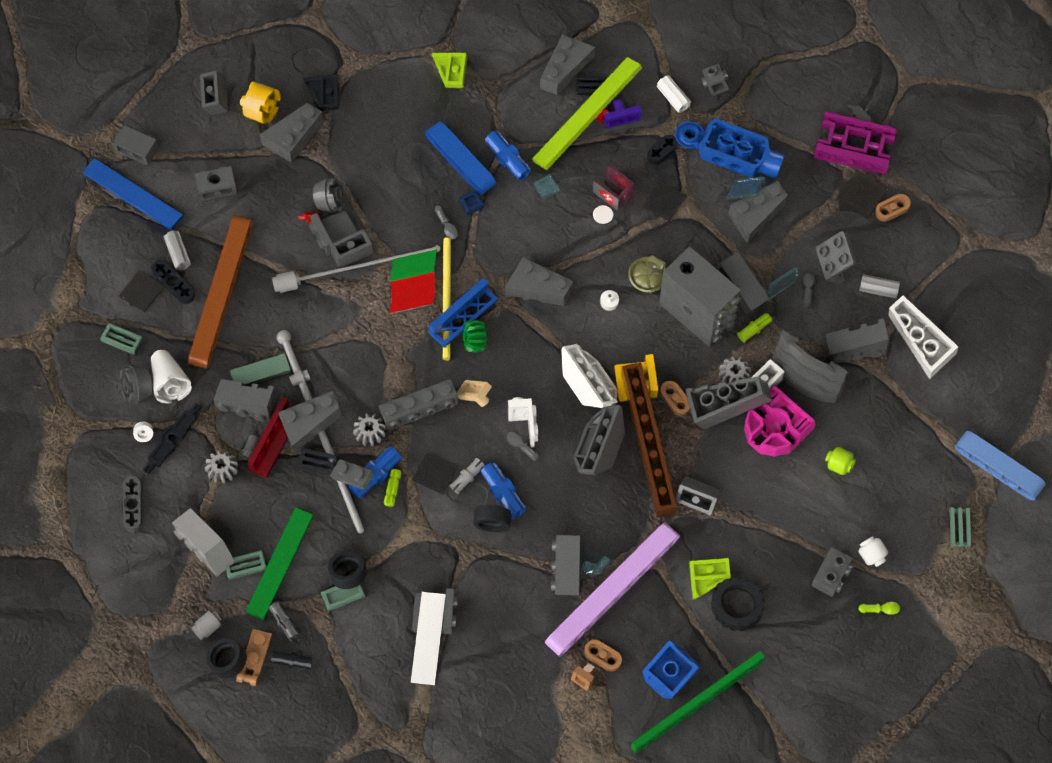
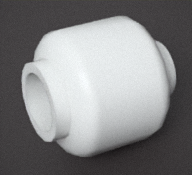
[858,536,888,567]

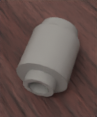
[191,611,222,640]

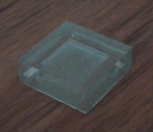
[534,174,559,200]

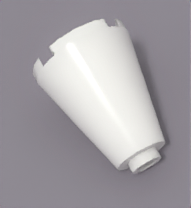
[151,350,192,403]

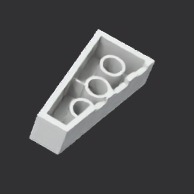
[888,296,958,379]

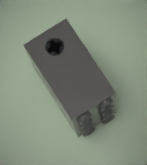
[659,246,741,347]

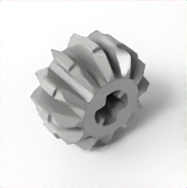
[719,356,751,383]
[353,413,386,447]
[205,450,238,484]

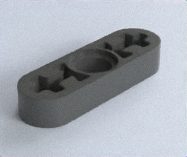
[123,476,142,533]

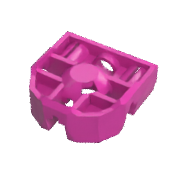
[744,386,815,457]

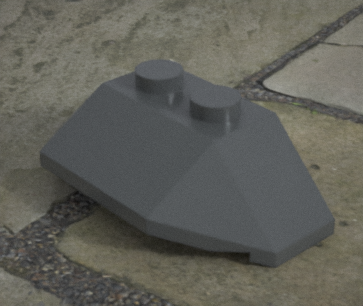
[573,405,625,475]

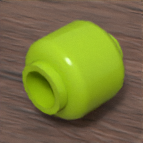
[825,447,856,475]

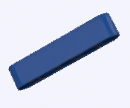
[425,121,496,195]

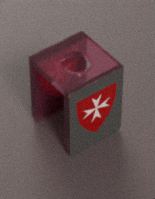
[593,165,634,211]

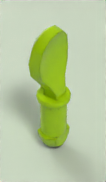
[858,602,900,615]

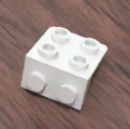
[508,397,538,448]

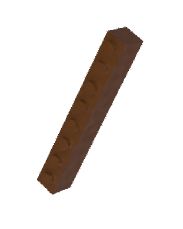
[621,362,677,518]

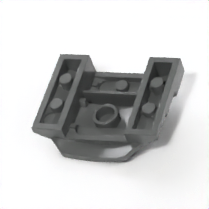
[772,330,848,403]

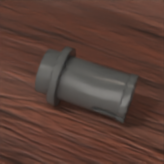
[241,435,260,461]

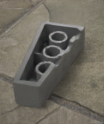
[686,377,773,429]

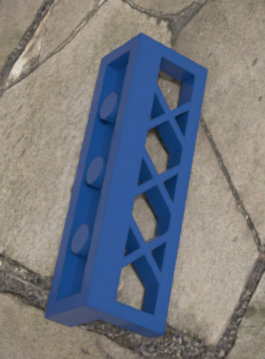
[428,278,498,348]

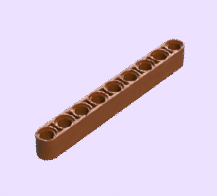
[188,215,253,369]

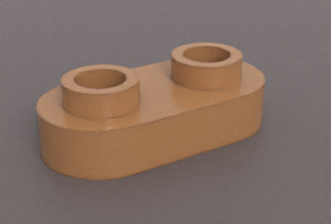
[875,194,911,222]
[660,381,690,416]
[584,640,622,672]

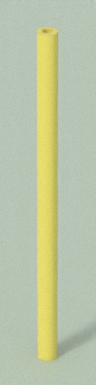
[443,238,451,361]

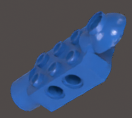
[675,118,785,179]

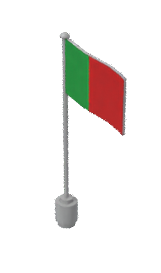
[272,245,440,315]

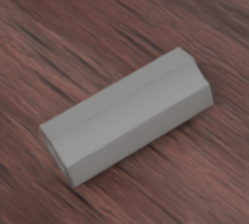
[163,230,191,271]
[859,274,900,298]

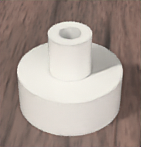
[600,290,619,311]
[133,422,153,442]

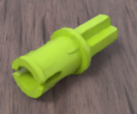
[737,313,772,343]

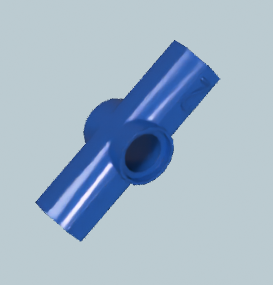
[485,131,531,181]
[349,447,402,499]
[481,462,526,519]

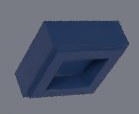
[459,191,484,216]

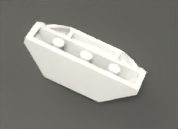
[562,344,618,408]

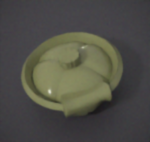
[628,255,667,292]

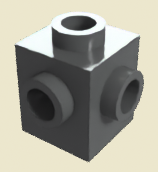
[701,63,729,96]

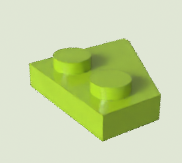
[432,53,468,88]
[689,558,731,600]

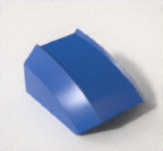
[642,640,702,699]

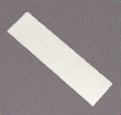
[411,592,446,685]

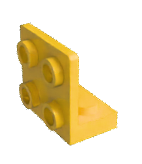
[614,354,658,402]

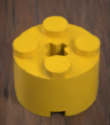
[240,81,281,124]

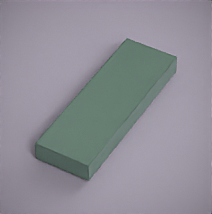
[230,353,291,386]

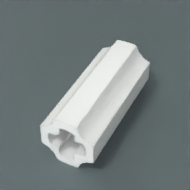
[657,75,691,113]

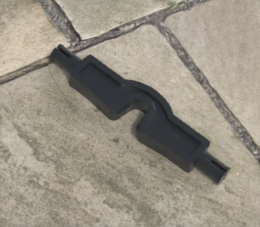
[143,403,202,475]

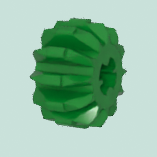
[463,320,487,353]

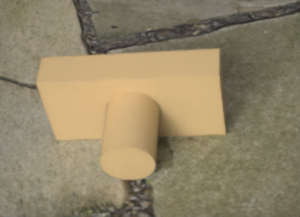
[457,380,492,407]

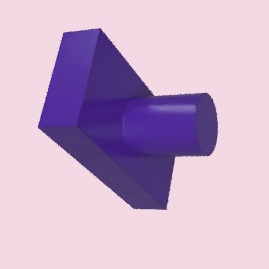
[604,99,642,129]

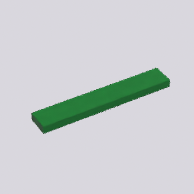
[246,507,314,620]

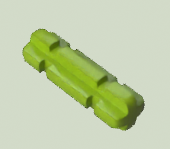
[384,469,401,507]

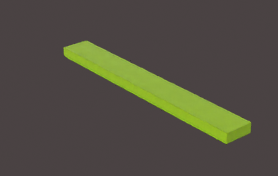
[532,57,642,170]

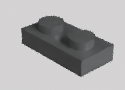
[330,459,374,490]

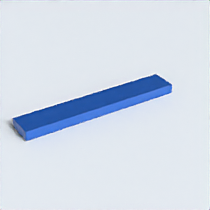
[83,158,183,231]

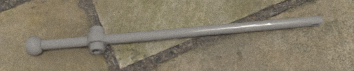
[276,330,364,534]

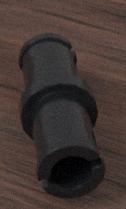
[271,650,313,670]

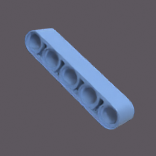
[955,431,1045,500]

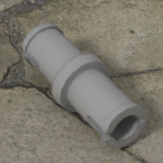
[449,458,485,494]

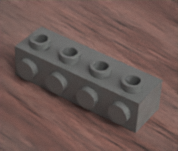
[379,379,458,431]

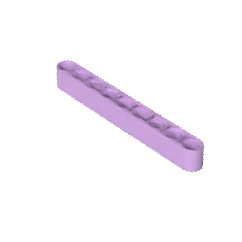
[545,522,680,657]

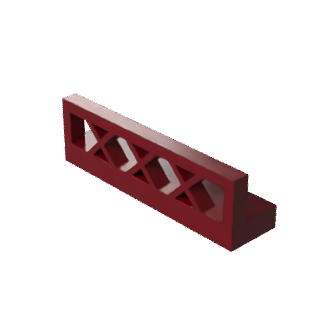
[248,397,292,478]

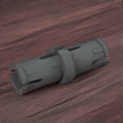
[269,602,300,641]

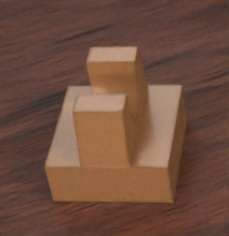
[571,663,595,691]

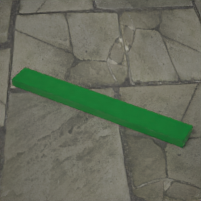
[631,651,765,754]

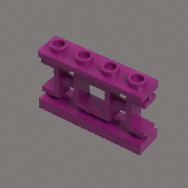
[814,112,897,175]

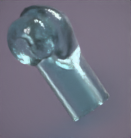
[582,556,611,575]

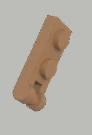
[236,629,273,687]

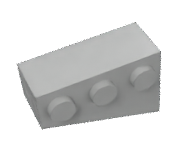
[172,508,235,577]

